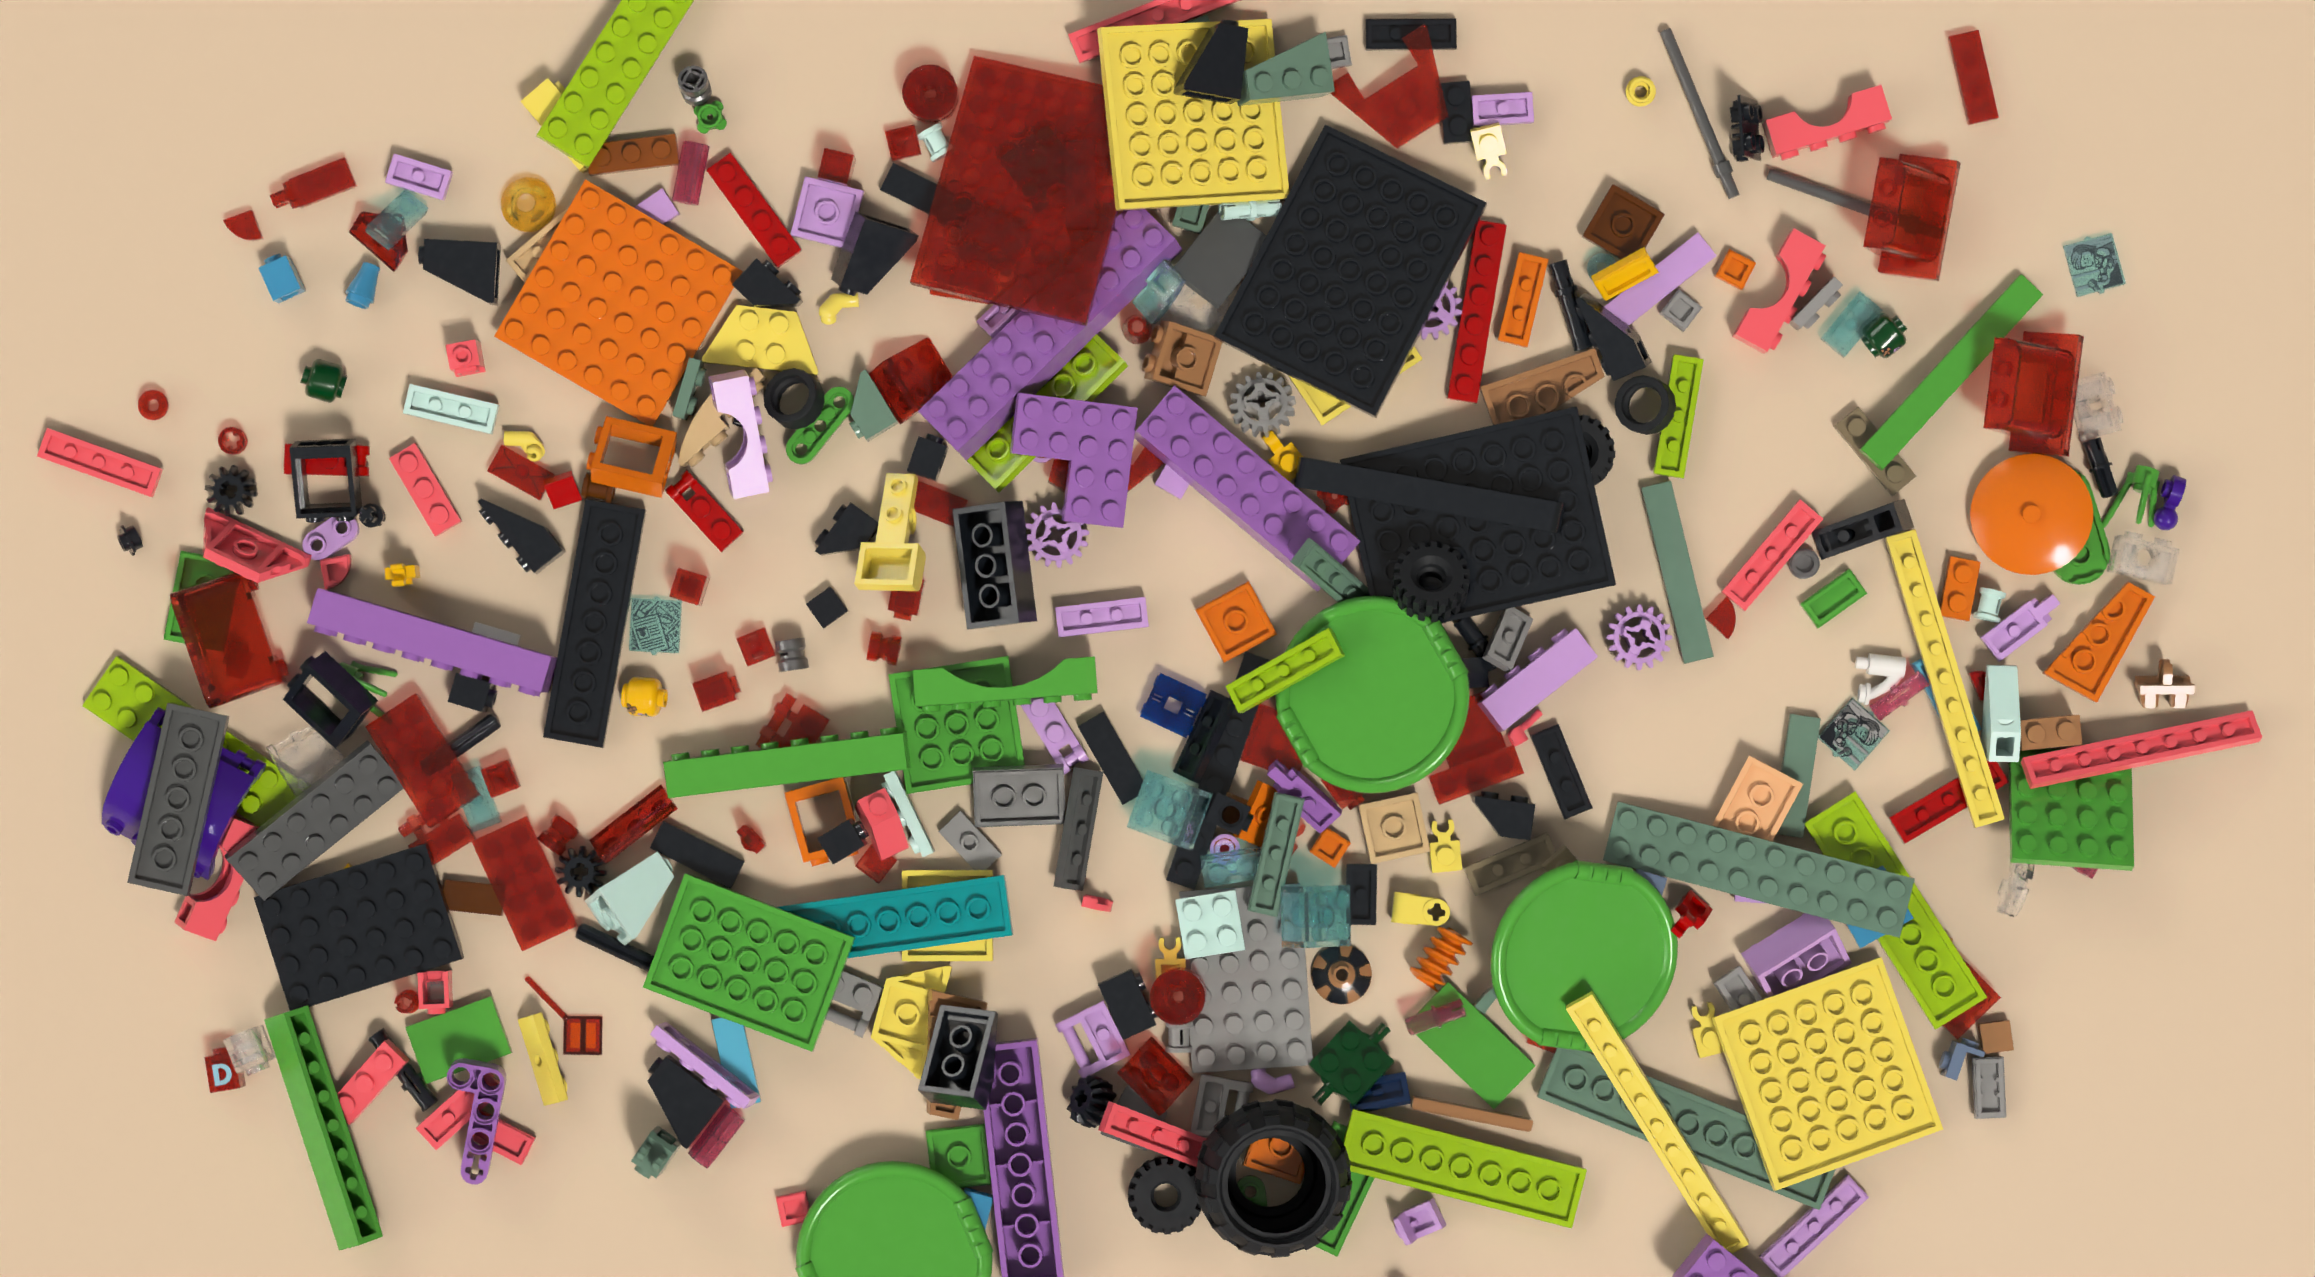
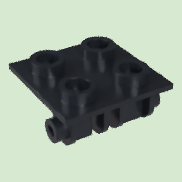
[1730,95,1765,162]

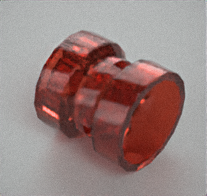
[867,631,902,666]
[537,814,579,856]

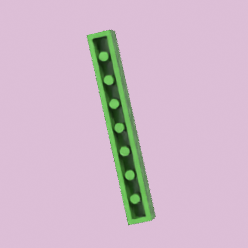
[663,727,911,798]
[264,1005,383,1251]

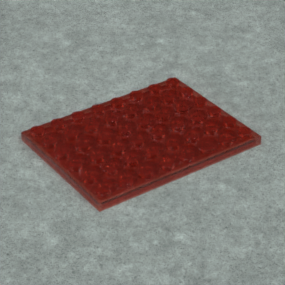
[910,56,1118,326]

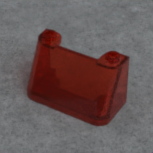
[170,572,289,709]

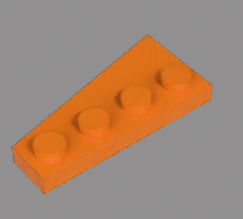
[2042,582,2155,703]

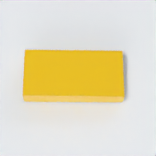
[1591,247,1659,301]

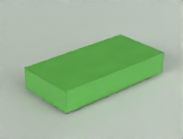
[1800,569,1867,629]

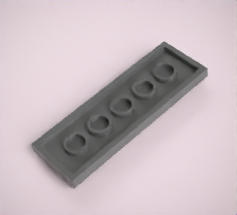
[127,703,230,896]
[224,740,407,901]

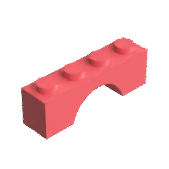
[1762,85,1892,161]
[1732,228,1826,354]
[174,815,260,941]

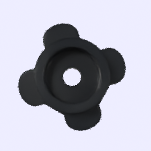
[117,525,143,556]

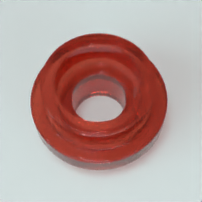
[138,390,169,420]

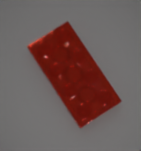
[365,693,481,828]
[471,816,578,951]

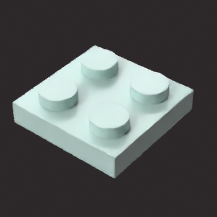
[1175,889,1245,960]

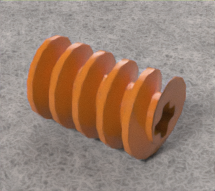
[1409,926,1473,993]

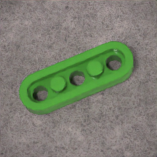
[786,387,854,465]

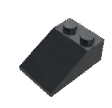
[918,1005,998,1110]

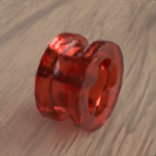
[218,427,248,455]

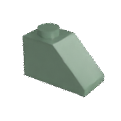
[849,370,899,442]

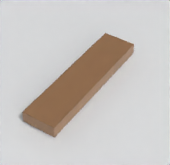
[1410,1095,1533,1132]

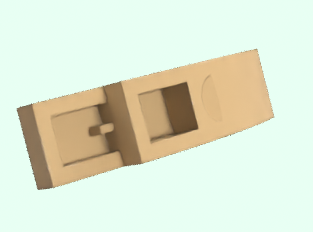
[678,368,767,468]

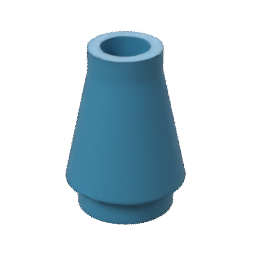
[345,262,380,309]

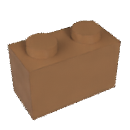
[2020,715,2083,751]

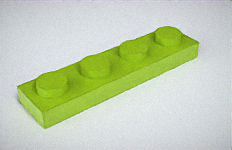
[1653,354,1704,479]
[1225,628,1345,713]

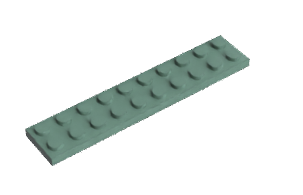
[1603,802,1915,938]
[1537,1048,1836,1210]

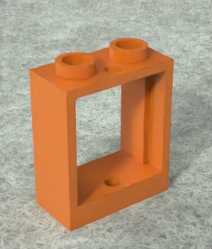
[586,416,677,498]
[784,777,859,867]

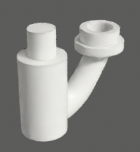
[1855,653,1906,705]

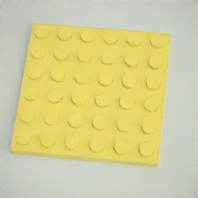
[1097,19,1289,211]
[1712,957,1943,1191]

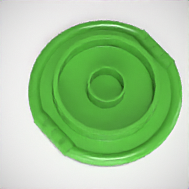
[1275,596,1470,793]
[1491,860,1678,1052]
[795,1161,993,1277]

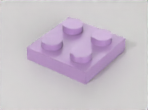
[790,176,864,248]

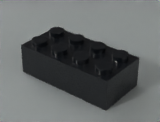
[952,501,1037,630]

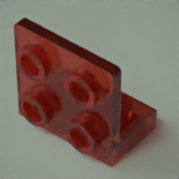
[869,338,953,425]

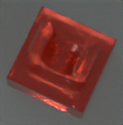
[736,627,776,667]

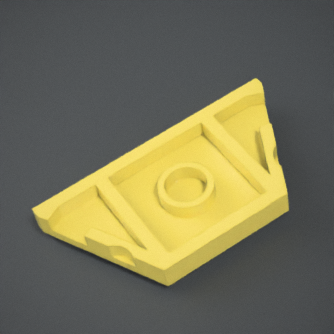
[702,305,819,376]
[871,965,952,1080]

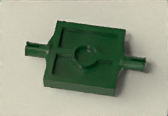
[1308,1020,1394,1107]

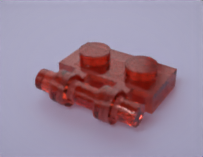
[755,693,831,748]
[398,796,477,865]

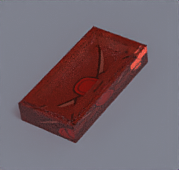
[487,445,556,501]

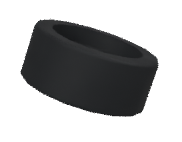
[764,368,825,430]
[1614,375,1676,435]

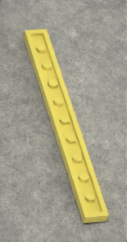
[1885,529,2005,828]
[1566,991,1749,1253]

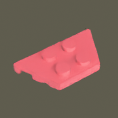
[203,507,312,583]

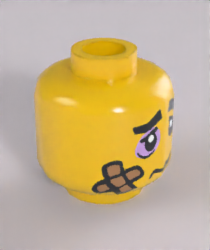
[621,676,668,717]

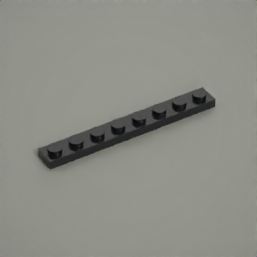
[1166,651,1271,890]

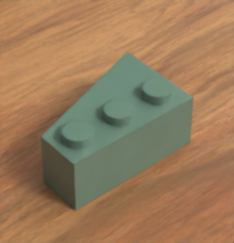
[1237,32,1335,106]

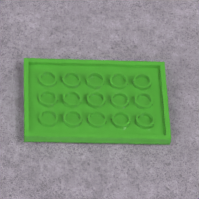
[643,873,856,1052]

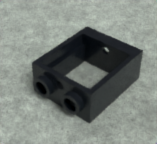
[290,439,362,523]
[283,651,378,749]

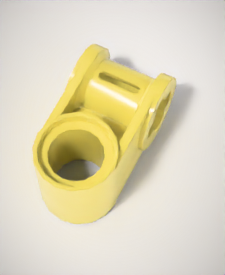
[1391,892,1450,926]

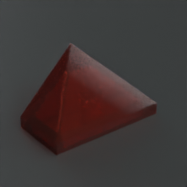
[349,211,408,272]

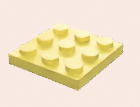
[902,870,993,961]

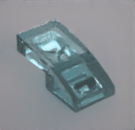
[1132,259,1186,324]

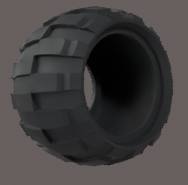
[1195,1099,1352,1258]

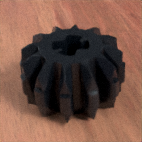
[205,465,258,517]
[555,846,607,897]
[1067,1075,1117,1128]

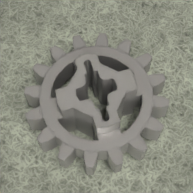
[1230,372,1296,438]

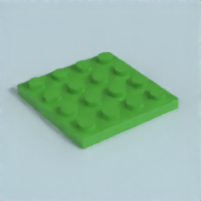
[888,656,1025,794]
[2009,748,2134,871]

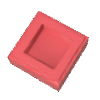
[776,1190,810,1227]

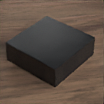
[806,587,848,629]

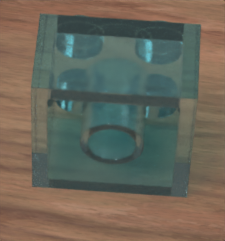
[1127,770,1213,850]
[1281,884,1351,948]

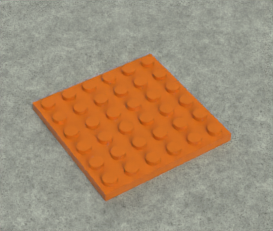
[494,179,743,427]

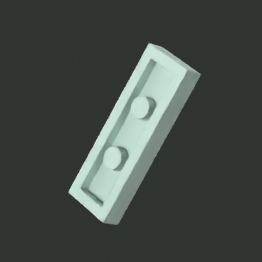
[403,384,500,435]
[881,771,935,857]

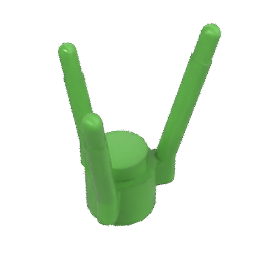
[2102,465,2160,528]
[340,661,398,724]

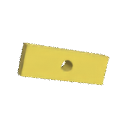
[518,1012,568,1106]

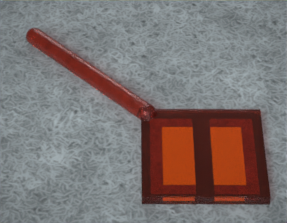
[525,976,603,1055]

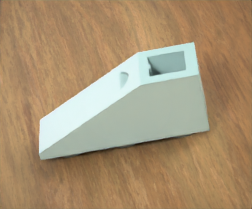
[1981,665,2021,762]

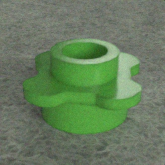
[694,101,727,134]

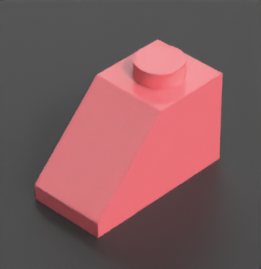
[854,788,909,861]

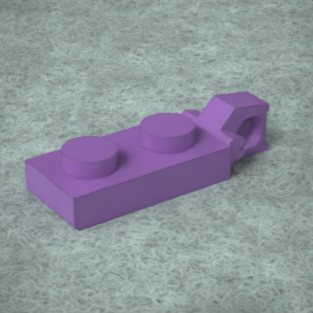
[1267,759,1342,834]

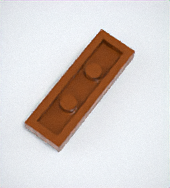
[588,134,680,176]

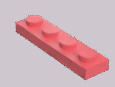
[37,428,163,497]
[1721,499,1823,611]
[1098,1101,1207,1168]

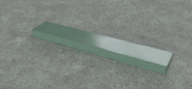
[1641,481,1714,664]

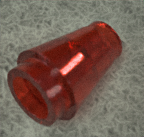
[1122,314,1153,344]

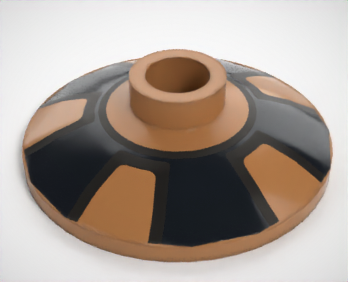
[1311,944,1372,1005]

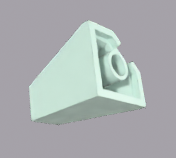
[585,851,674,945]

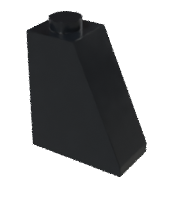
[1174,20,1248,104]
[831,211,919,296]
[418,239,501,306]
[647,1055,726,1149]

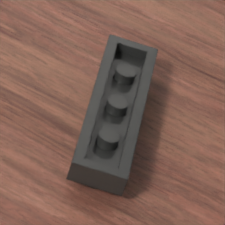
[1053,767,1103,891]

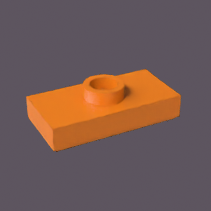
[1233,780,1277,848]

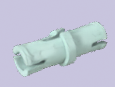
[1218,199,1282,221]

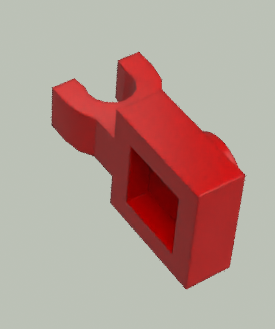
[1670,889,1713,939]

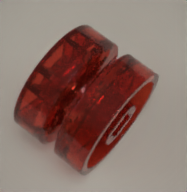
[902,64,959,124]
[1150,967,1207,1025]

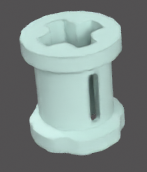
[917,123,955,162]
[1973,587,2006,623]

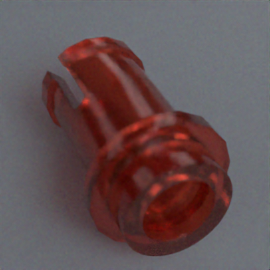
[394,990,419,1014]

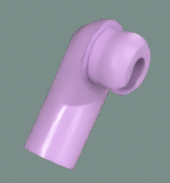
[1250,1068,1295,1094]

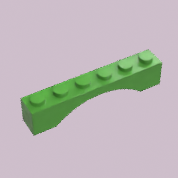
[913,656,1098,712]

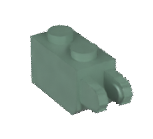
[631,1126,681,1179]

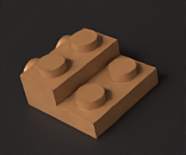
[1142,320,1222,397]

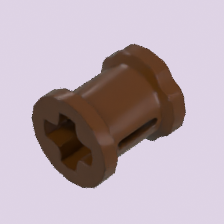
[581,472,616,504]

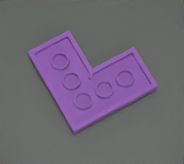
[1010,393,1138,528]

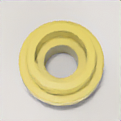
[1625,76,1656,107]

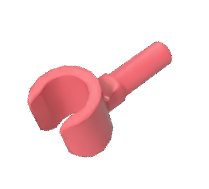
[1508,709,1543,747]

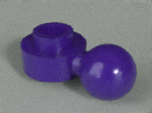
[2154,475,2186,531]

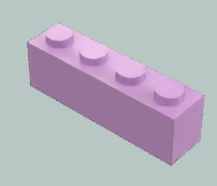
[1477,628,1598,732]

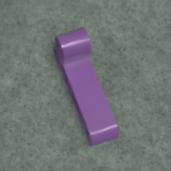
[447,1058,506,1184]

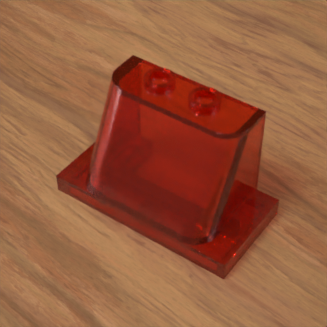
[1863,154,1961,282]
[1983,331,2084,457]

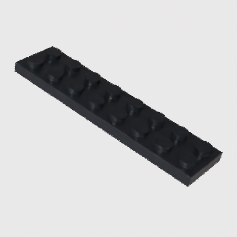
[543,499,646,748]

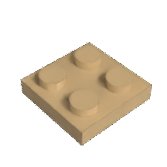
[1358,792,1430,864]

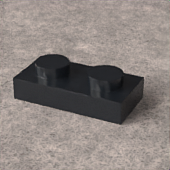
[1439,81,1473,145]
[1345,864,1377,925]

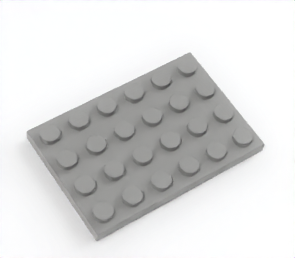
[1179,883,1313,1073]

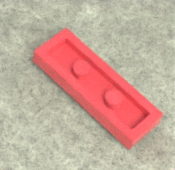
[389,443,462,537]
[337,1039,410,1125]
[416,1073,500,1150]

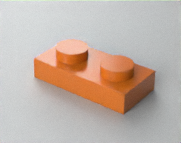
[1939,556,1981,622]

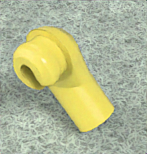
[819,292,859,325]
[504,431,545,462]

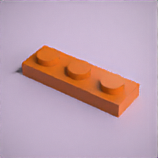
[1497,252,1549,348]

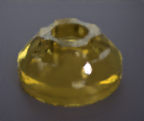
[501,177,556,232]

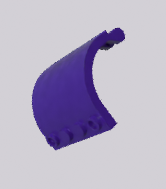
[102,707,266,880]

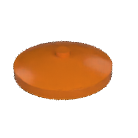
[1970,454,2093,575]

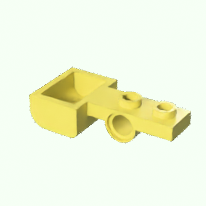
[854,473,926,591]

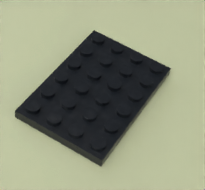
[254,843,464,1011]

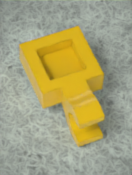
[1261,430,1303,481]
[384,563,420,587]

